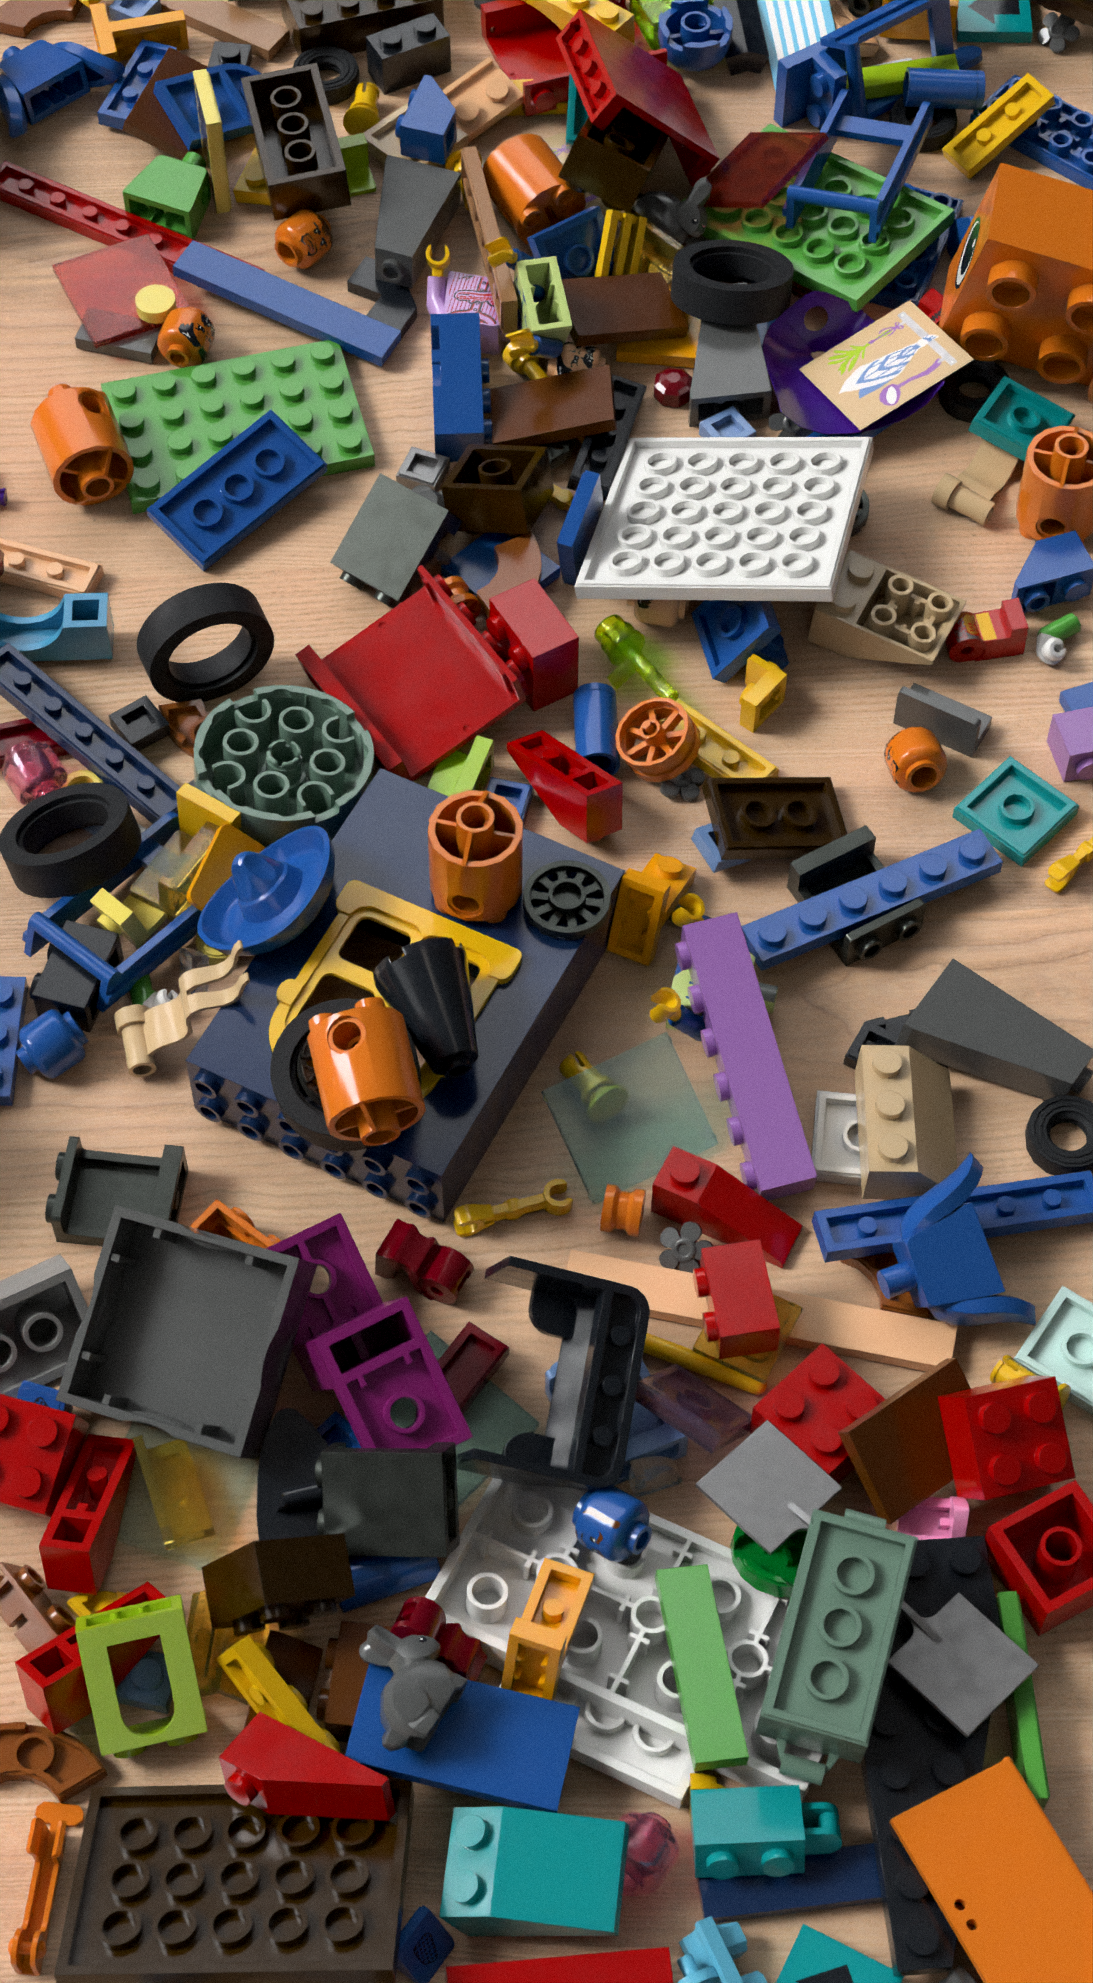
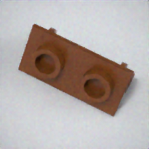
[0,1562,76,1653]

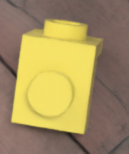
[90,888,168,949]

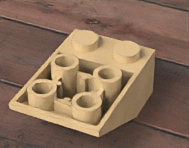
[807,550,967,665]

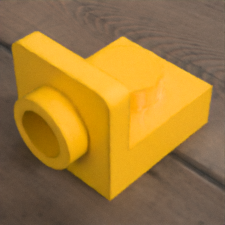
[739,654,787,733]

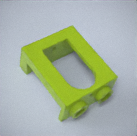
[75,1594,208,1758]

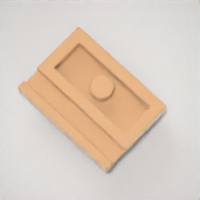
[442,57,523,143]

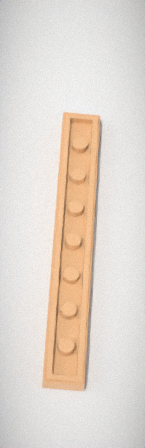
[566,1249,957,1372]

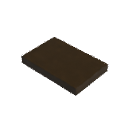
[702,777,847,860]

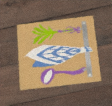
[799,300,974,431]

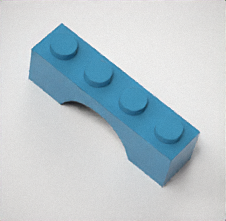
[0,592,114,661]

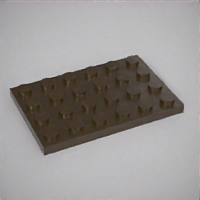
[54,1780,415,1983]

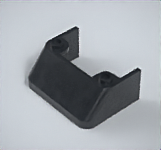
[456,1256,650,1490]

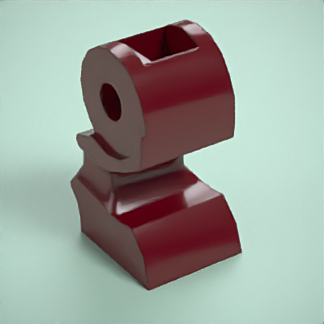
[375,1218,474,1304]
[390,1596,488,1682]

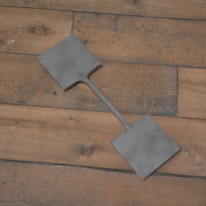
[695,1420,1039,1738]

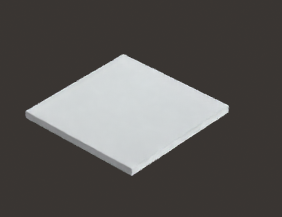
[574,437,874,602]

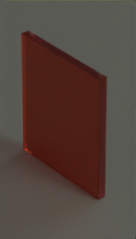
[685,132,829,209]
[52,234,190,349]

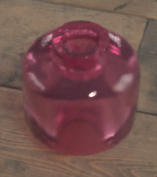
[1,740,68,806]
[618,1811,679,1897]

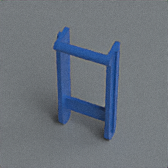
[820,0,982,119]
[782,88,934,243]
[22,811,202,1012]

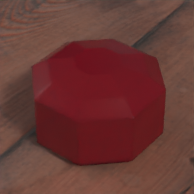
[653,367,692,408]

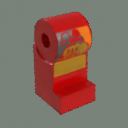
[945,598,1029,663]

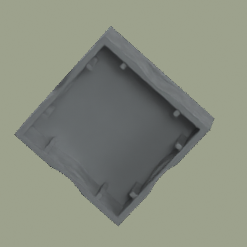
[56,1205,317,1459]

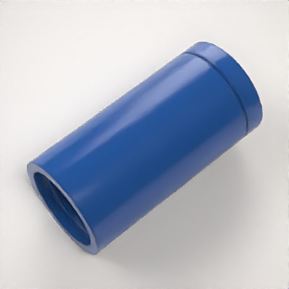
[903,67,986,110]
[573,682,620,776]
[339,1556,440,1614]

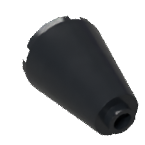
[373,937,479,1079]

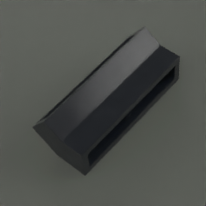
[712,0,769,76]

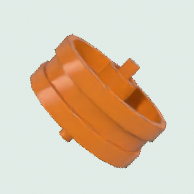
[615,697,701,782]

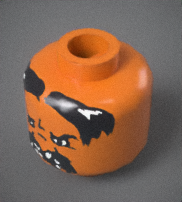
[157,307,215,368]

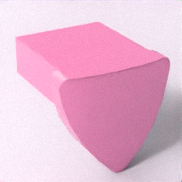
[897,1496,969,1540]

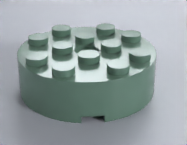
[194,685,374,847]

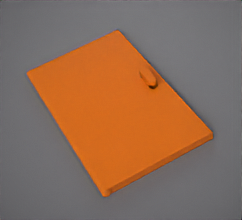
[890,1756,1093,1983]

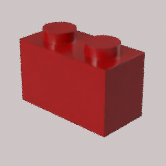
[693,1239,780,1359]

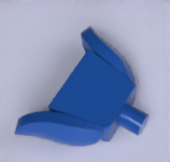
[0,40,125,139]
[877,1152,1036,1326]

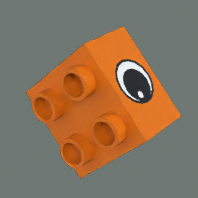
[938,162,1093,386]

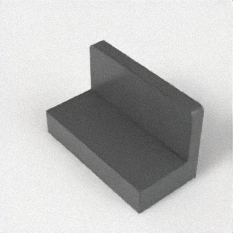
[893,683,992,758]

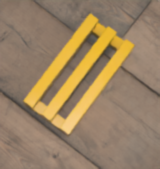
[594,210,647,277]

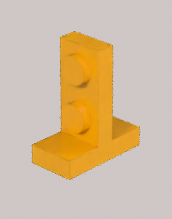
[89,2,189,83]
[607,853,697,966]
[501,1558,594,1701]

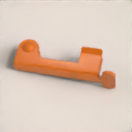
[8,1801,85,1976]

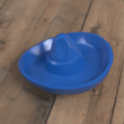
[197,826,335,956]

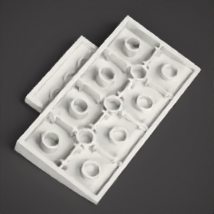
[425,1478,825,1809]

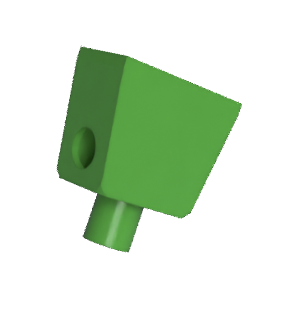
[122,152,211,239]

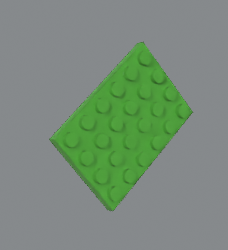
[681,123,955,313]
[101,340,375,514]

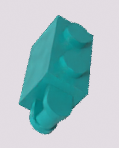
[690,1785,842,1880]

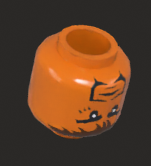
[274,209,333,269]
[884,727,948,792]

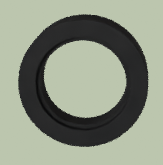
[671,240,794,325]
[137,583,274,702]
[0,783,142,898]
[270,998,421,1151]

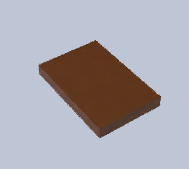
[122,47,209,160]
[562,272,689,346]
[490,364,617,446]
[838,1358,971,1524]

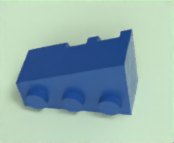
[430,313,492,462]

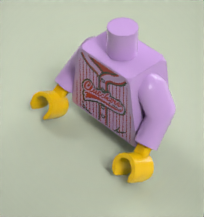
[426,244,518,355]

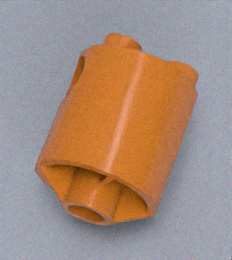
[482,133,586,245]
[30,384,134,505]
[1016,426,1093,544]
[428,790,523,923]
[307,997,426,1146]

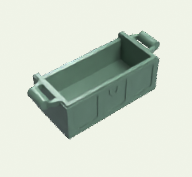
[755,1508,918,1786]

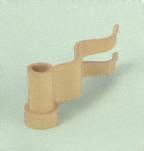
[931,439,1019,526]
[114,940,250,1077]

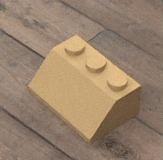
[854,1045,958,1199]

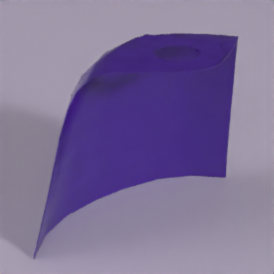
[763,291,945,435]

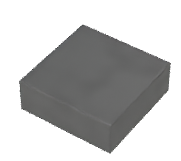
[396,446,450,492]

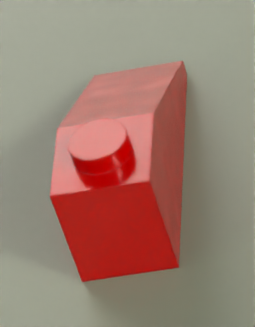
[507,730,623,843]
[651,1146,803,1269]
[39,1434,138,1595]
[15,1581,166,1735]
[219,1711,396,1821]

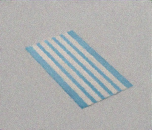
[757,0,835,91]

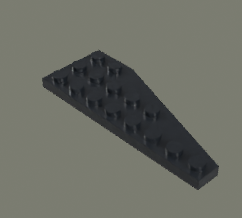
[861,1536,1002,1977]

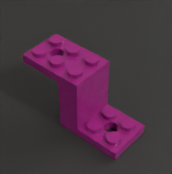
[265,1213,473,1448]

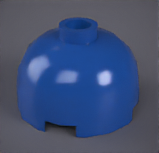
[658,0,733,72]

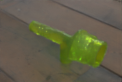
[594,614,679,701]

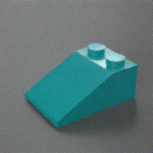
[439,1806,630,1937]

